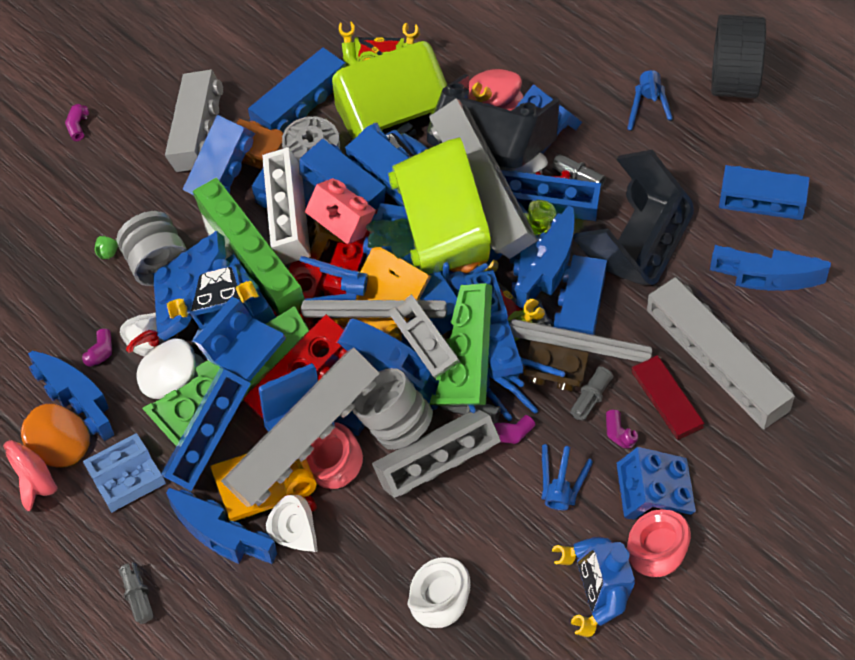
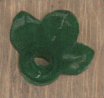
[365,218,414,259]

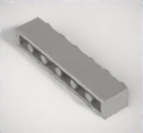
[429,98,538,259]
[647,277,795,430]
[221,348,380,507]

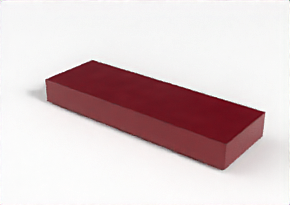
[632,355,704,440]

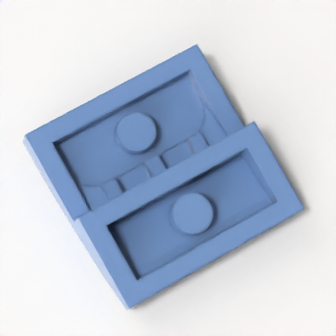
[83,433,166,513]

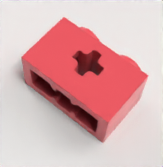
[305,178,376,244]

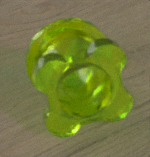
[524,200,556,236]

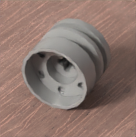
[282,117,340,163]
[116,211,187,286]
[353,368,433,450]

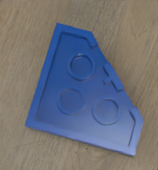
[153,231,226,341]

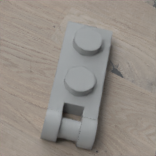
[388,294,460,379]

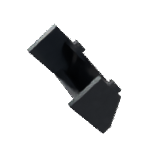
[427,74,559,168]
[573,149,694,286]

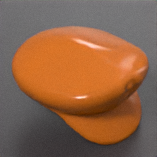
[21,403,90,468]

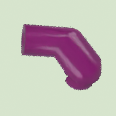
[65,104,89,141]
[82,329,112,367]
[606,410,638,449]
[494,415,536,444]

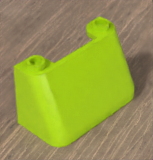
[332,41,447,140]
[388,137,491,274]

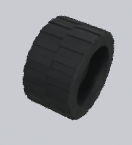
[711,14,766,98]

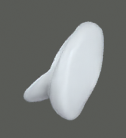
[137,339,204,399]
[407,557,470,628]

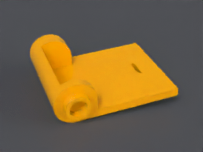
[331,244,431,342]
[210,454,317,521]

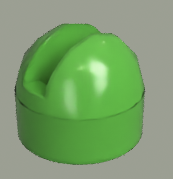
[95,236,118,259]

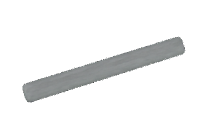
[301,300,447,318]
[509,319,652,362]

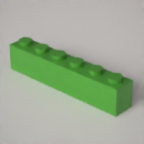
[193,177,305,316]

